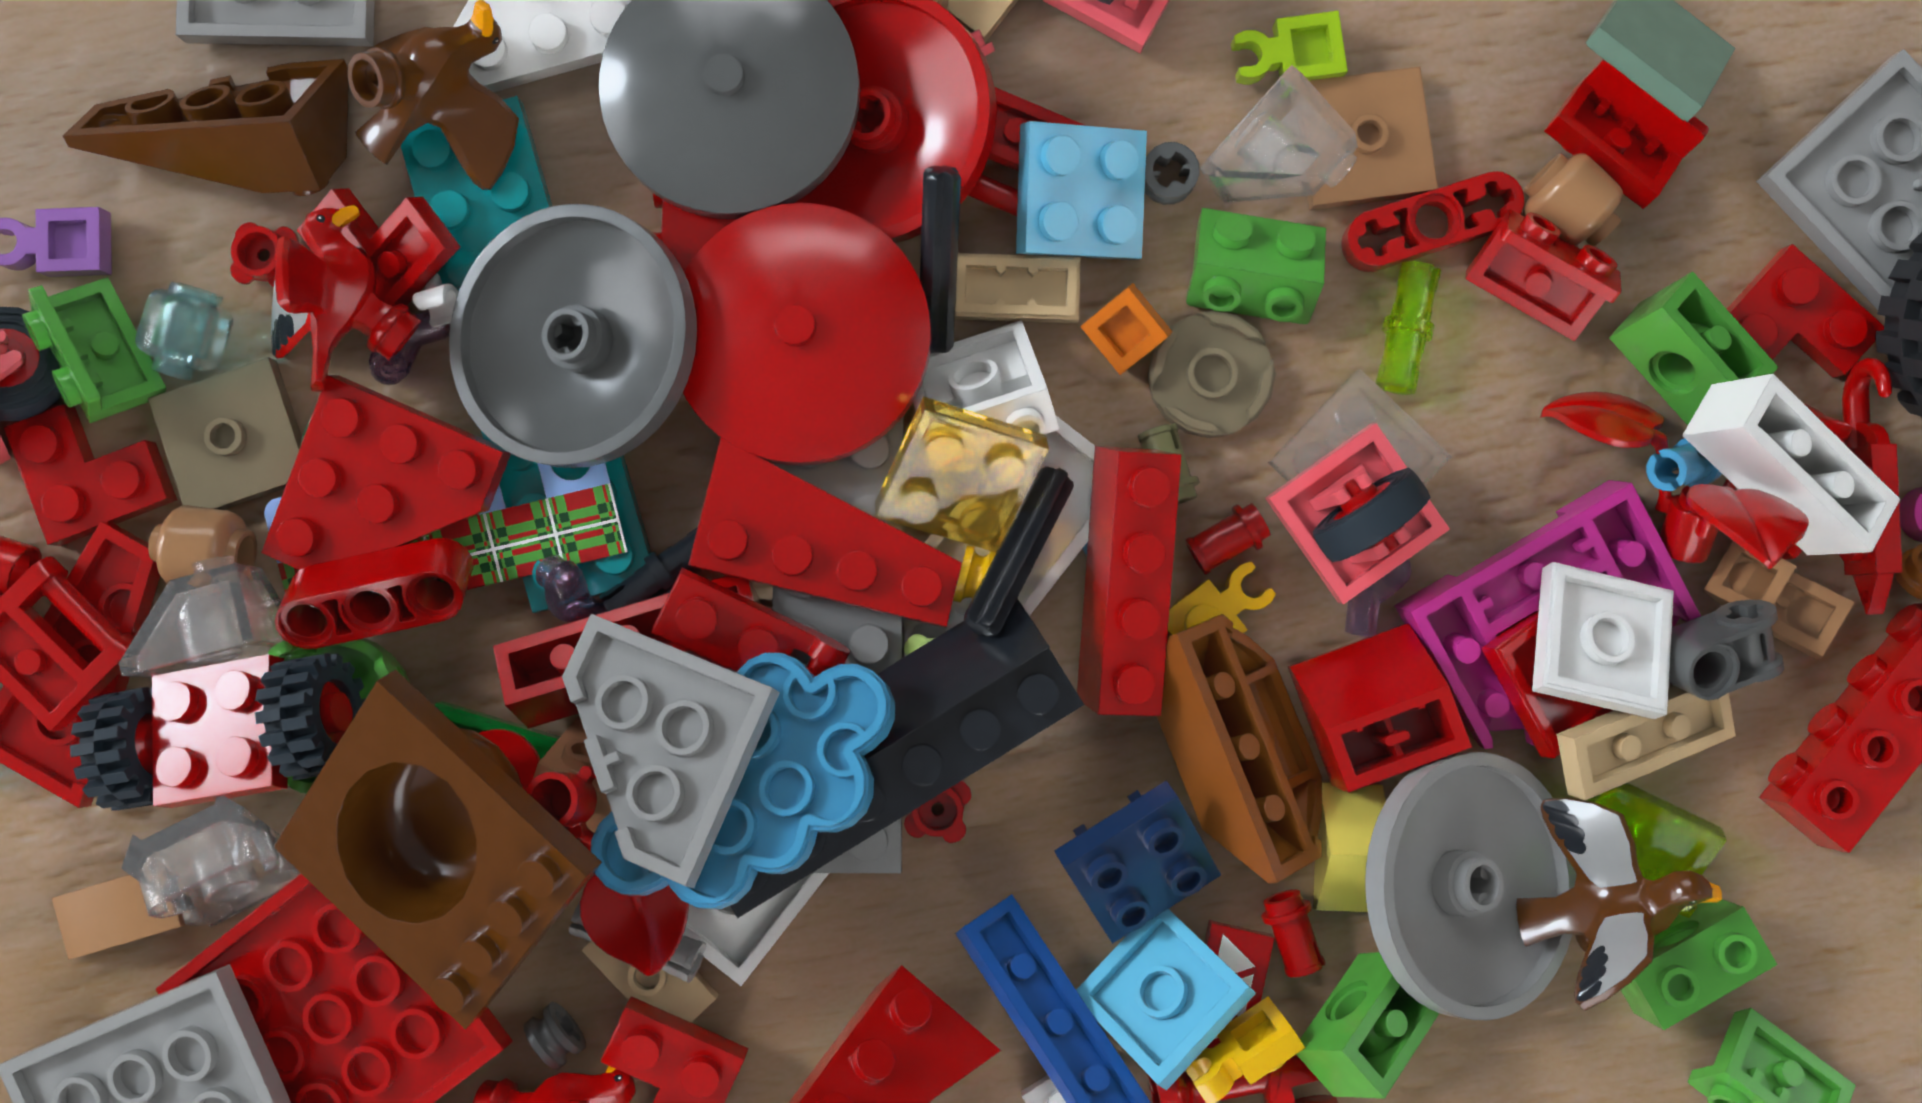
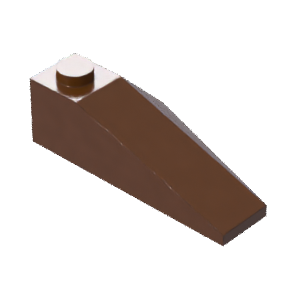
[63,59,349,196]

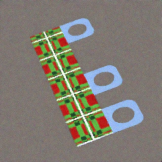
[264,463,628,608]

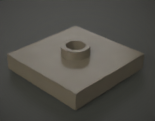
[148,357,302,510]

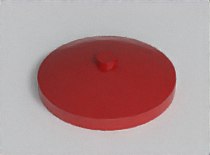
[795,0,997,244]
[683,203,932,466]

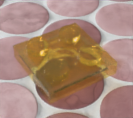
[875,396,1049,552]

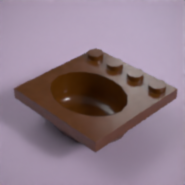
[274,670,602,1029]

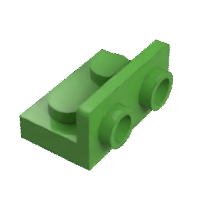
[1688,1008,1856,1103]

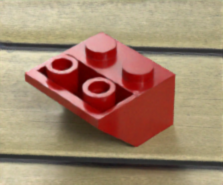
[1288,623,1472,793]

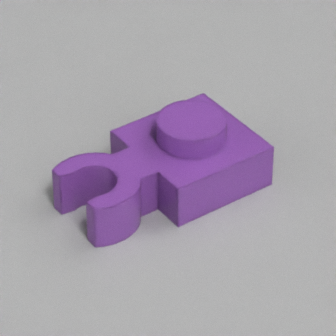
[0,207,112,277]

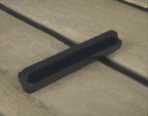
[920,166,961,353]
[964,466,1074,638]

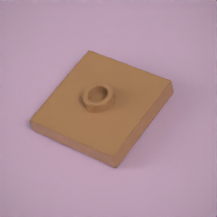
[1292,66,1438,210]

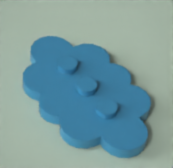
[591,653,895,909]

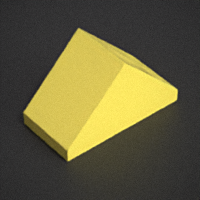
[1313,782,1386,912]

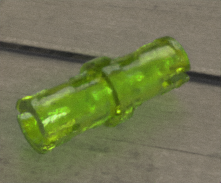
[1375,261,1442,395]

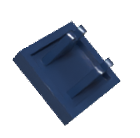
[1054,780,1221,944]

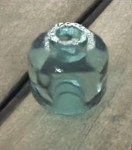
[135,281,233,380]

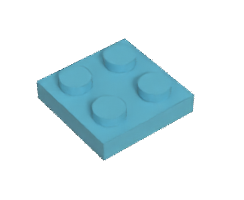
[1016,121,1147,260]
[1076,909,1256,1091]

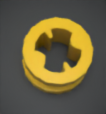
[953,545,997,603]

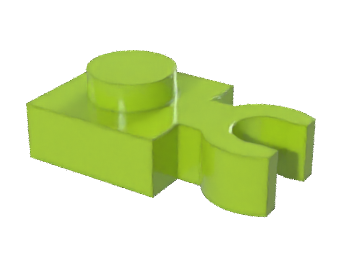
[1230,10,1348,88]

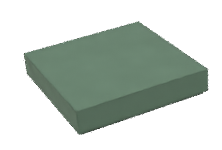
[1586,0,1735,122]

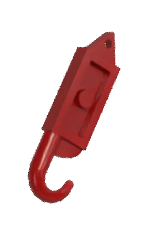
[1839,357,1903,615]

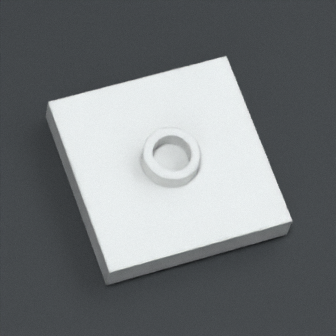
[1532,562,1674,719]

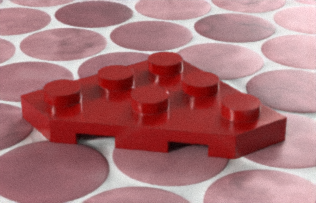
[261,375,511,570]

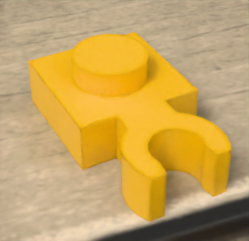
[1168,562,1276,636]
[1185,996,1305,1103]

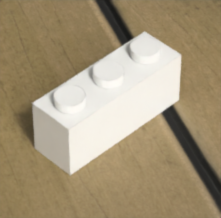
[1682,374,1900,555]

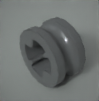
[1145,142,1200,205]
[524,1002,586,1070]

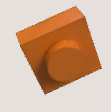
[1080,283,1173,375]

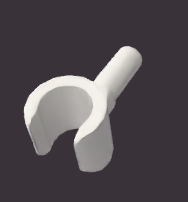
[412,273,458,328]

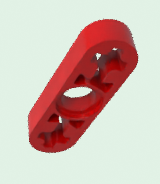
[1341,171,1524,272]

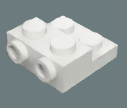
[913,320,1060,470]

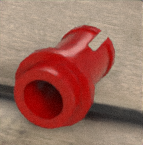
[1185,503,1271,575]
[1261,889,1326,978]

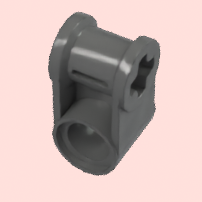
[1669,599,1784,701]

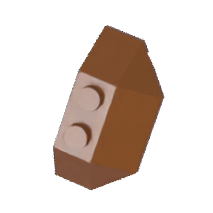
[1157,614,1322,884]

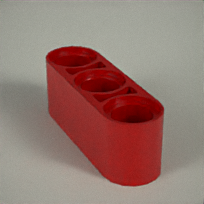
[274,538,474,649]

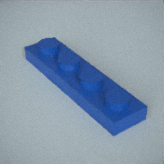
[955,894,1151,1103]

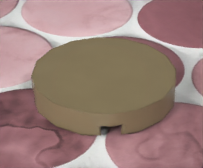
[1147,311,1276,438]

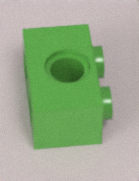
[1609,271,1778,425]
[1621,899,1778,1030]
[1296,952,1439,1099]

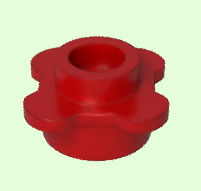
[230,222,299,287]
[904,781,972,843]

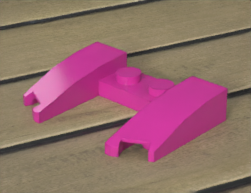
[1394,480,1701,749]

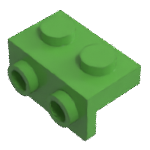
[1186,208,1326,324]
[22,277,166,423]

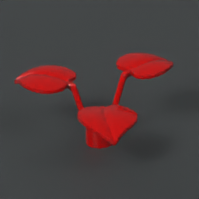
[1540,391,1853,569]
[478,729,689,976]

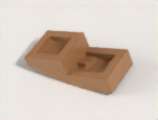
[1703,541,1855,661]
[52,861,190,960]

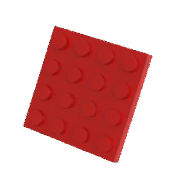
[155,874,513,1103]

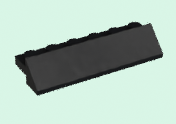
[730,598,1084,919]

